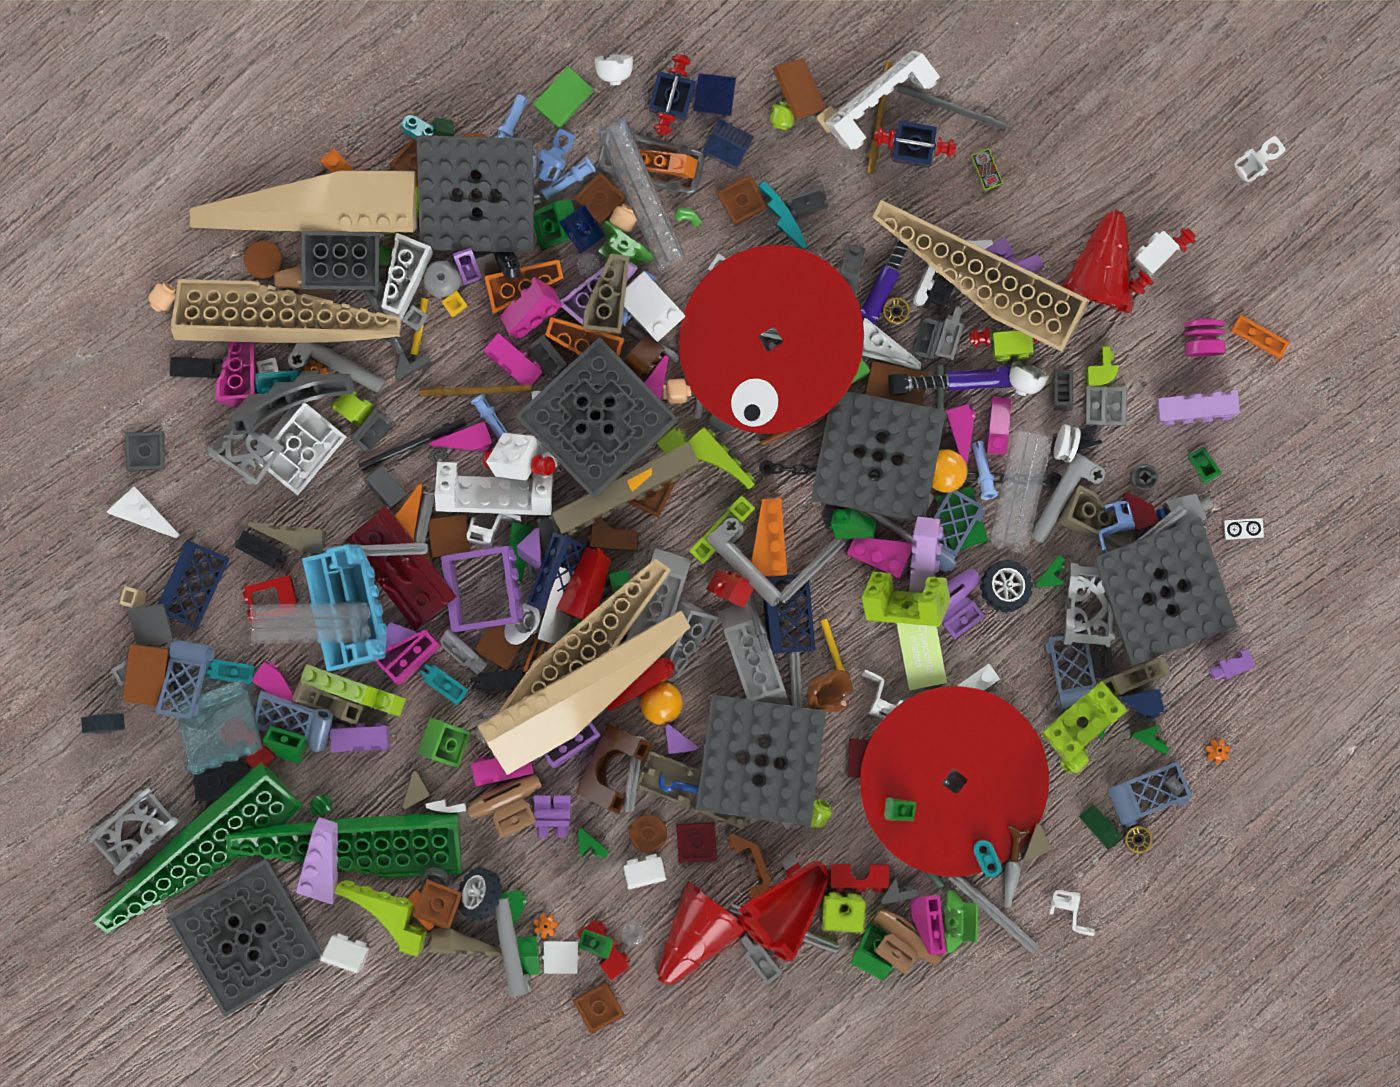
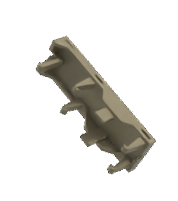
[637,751,748,829]

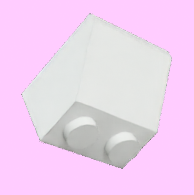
[623,854,667,889]

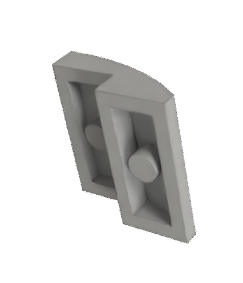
[1086,386,1127,426]

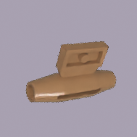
[274,266,336,304]
[466,773,543,838]
[873,907,945,974]

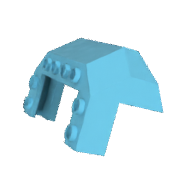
[302,544,387,672]

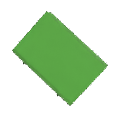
[533,67,594,129]

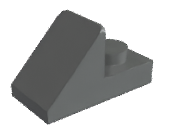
[473,251,501,280]
[395,352,431,382]
[880,877,920,904]

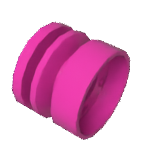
[1184,318,1226,357]

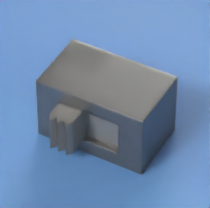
[1164,775,1185,796]

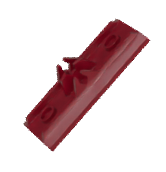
[346,506,457,631]

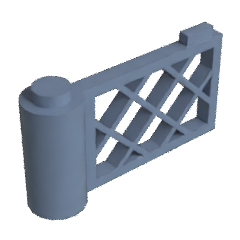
[933,490,986,573]
[1045,632,1096,714]
[156,639,215,720]
[253,691,333,752]
[1107,761,1192,827]

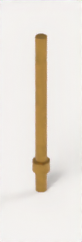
[866,61,893,175]
[419,384,533,398]

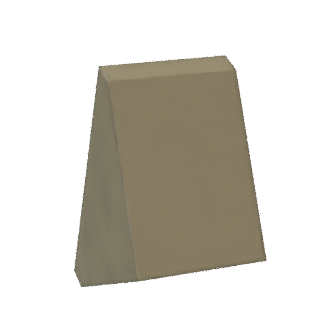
[402,770,431,809]
[1022,823,1052,861]

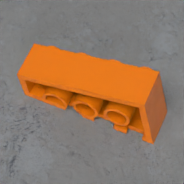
[545,317,625,358]

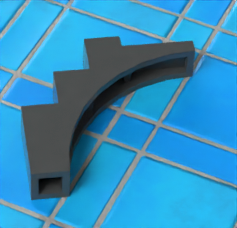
[840,244,865,294]
[229,370,355,434]

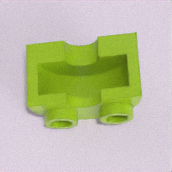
[331,391,374,428]

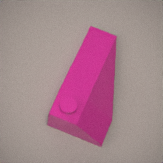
[216,342,257,408]

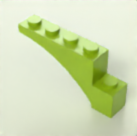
[657,427,755,490]
[300,664,406,717]
[335,880,427,957]

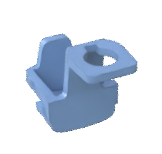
[534,128,575,181]
[1099,501,1135,553]

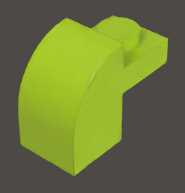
[1086,346,1119,387]

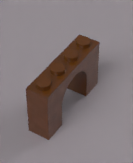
[587,472,639,551]
[575,724,651,814]

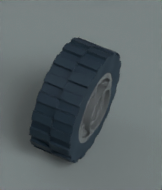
[81,713,125,734]

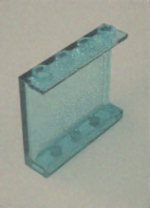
[171,680,262,774]

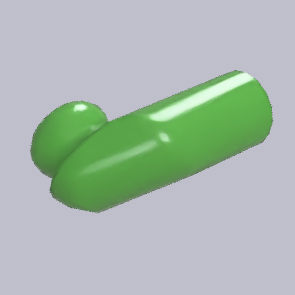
[674,208,703,228]

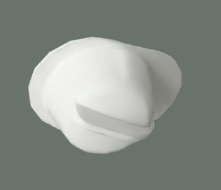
[504,603,543,645]

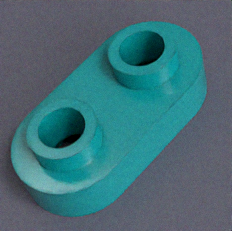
[401,115,434,140]
[973,840,1001,877]

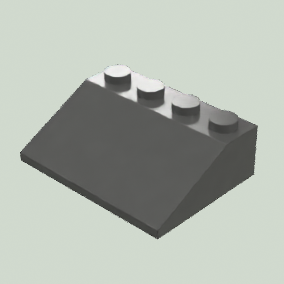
[301,231,379,290]

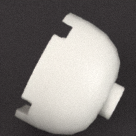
[594,54,633,85]
[1009,361,1049,396]

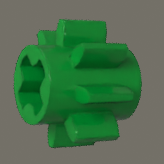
[309,794,333,818]

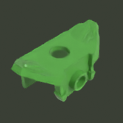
[597,221,655,266]
[943,890,978,953]

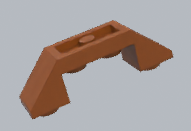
[726,833,771,900]

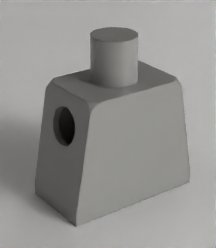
[1164,494,1213,526]

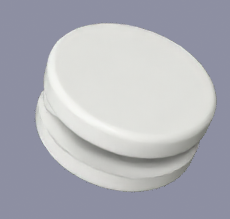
[1054,424,1081,462]

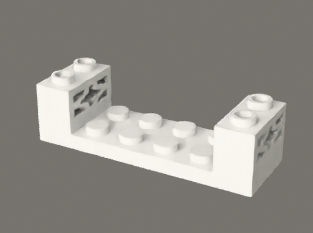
[824,50,940,150]
[435,462,553,515]

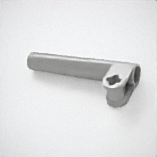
[288,342,386,393]
[1030,452,1105,543]
[707,518,783,606]
[495,898,532,997]

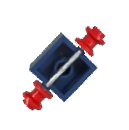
[649,54,696,136]
[873,121,957,168]

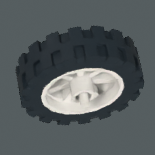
[980,560,1033,612]
[458,867,502,921]

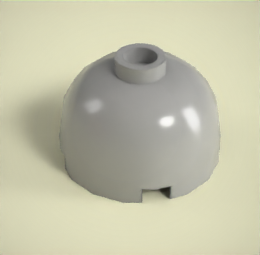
[424,260,462,299]

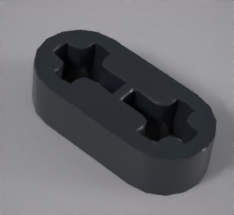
[1093,644,1112,679]

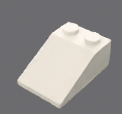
[624,271,685,342]
[320,933,370,973]

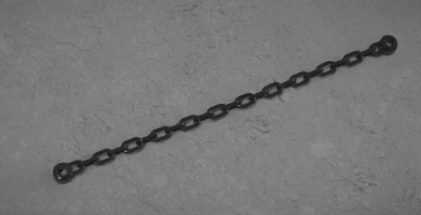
[759,460,1062,488]

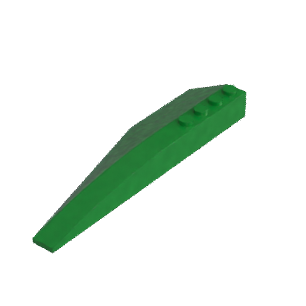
[93,763,303,933]
[226,812,462,878]

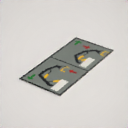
[428,435,455,465]

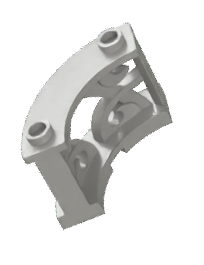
[207,411,284,485]
[1064,563,1115,647]
[88,788,180,876]

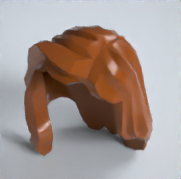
[807,670,853,713]

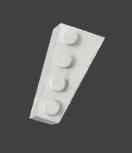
[382,233,433,320]

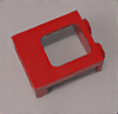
[243,575,301,624]

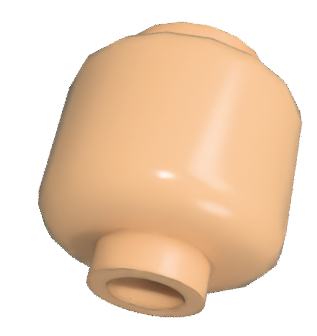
[609,204,637,232]
[148,282,176,312]
[663,379,691,404]

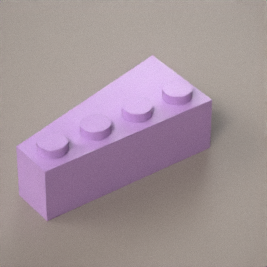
[560,261,638,325]
[1156,390,1240,426]
[909,517,943,593]
[296,818,338,905]

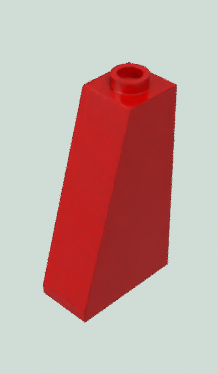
[556,547,611,621]
[607,657,675,711]

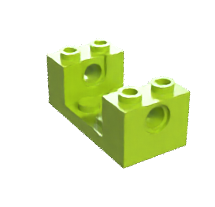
[862,572,950,627]
[1041,681,1127,762]
[821,892,865,933]

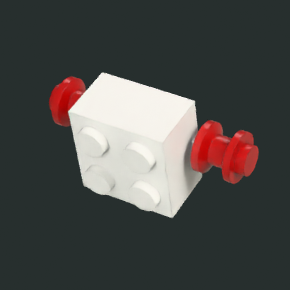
[1130,228,1196,294]
[482,433,556,480]

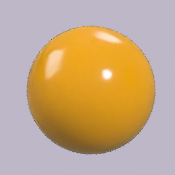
[932,449,968,493]
[640,682,683,725]

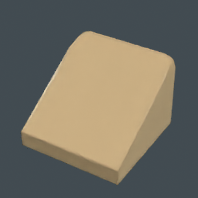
[816,106,836,134]
[119,586,147,608]

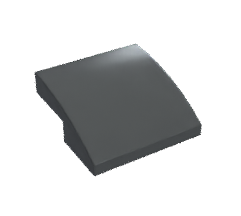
[127,603,174,645]

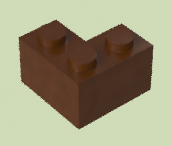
[623,334,665,382]

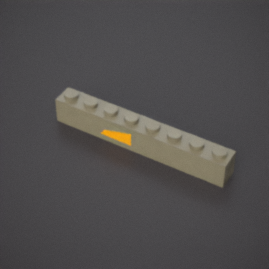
[552,443,700,536]

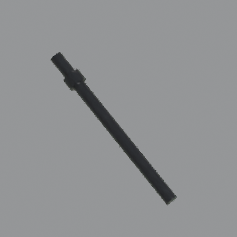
[358,418,467,471]

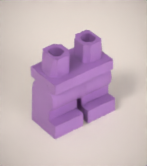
[1208,649,1255,680]
[534,795,571,838]

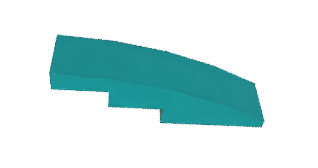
[759,181,807,250]

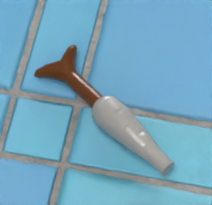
[1004,826,1031,908]

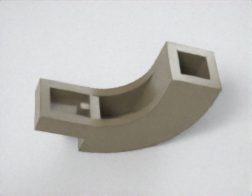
[1100,656,1171,696]
[292,682,363,725]

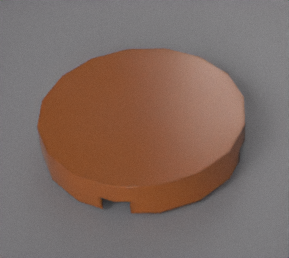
[244,241,283,279]
[629,814,667,853]

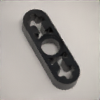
[495,252,520,278]

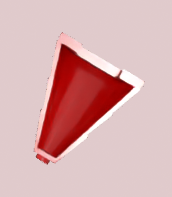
[1061,210,1133,314]
[738,861,831,962]
[657,881,746,986]

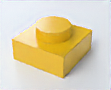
[441,291,468,318]

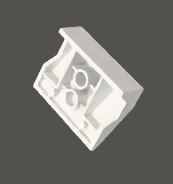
[255,402,346,496]

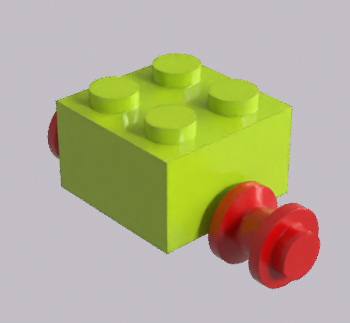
[969,327,1038,362]

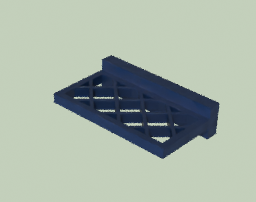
[527,532,594,611]
[157,540,229,629]
[763,574,816,654]

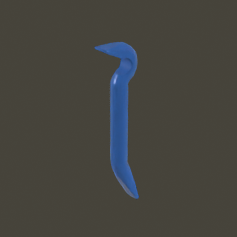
[658,771,699,793]

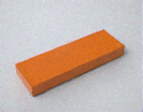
[1230,314,1290,359]

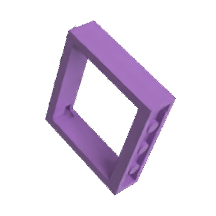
[441,546,524,632]

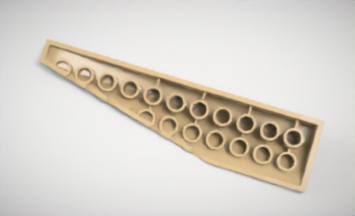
[189,171,417,232]
[873,200,1090,352]
[171,279,402,343]
[498,558,671,713]
[478,611,691,775]

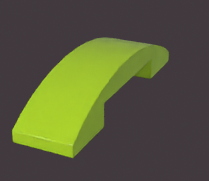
[689,495,755,564]

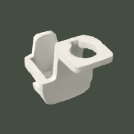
[1234,136,1285,183]
[467,514,521,549]
[862,670,903,719]
[1050,890,1095,936]

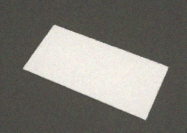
[537,567,574,644]

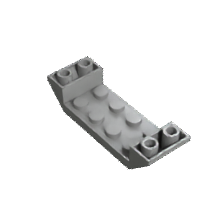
[626,548,692,659]
[717,601,790,706]

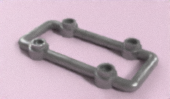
[598,128,705,195]

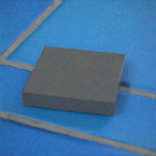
[125,431,165,471]

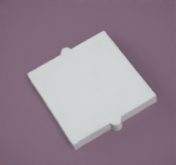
[542,941,580,974]

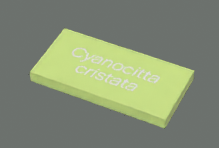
[896,623,947,691]

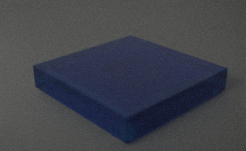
[694,73,736,116]
[559,204,606,254]

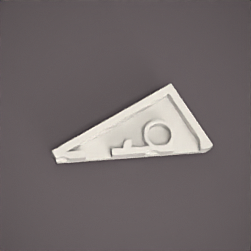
[862,318,921,370]
[107,486,180,538]

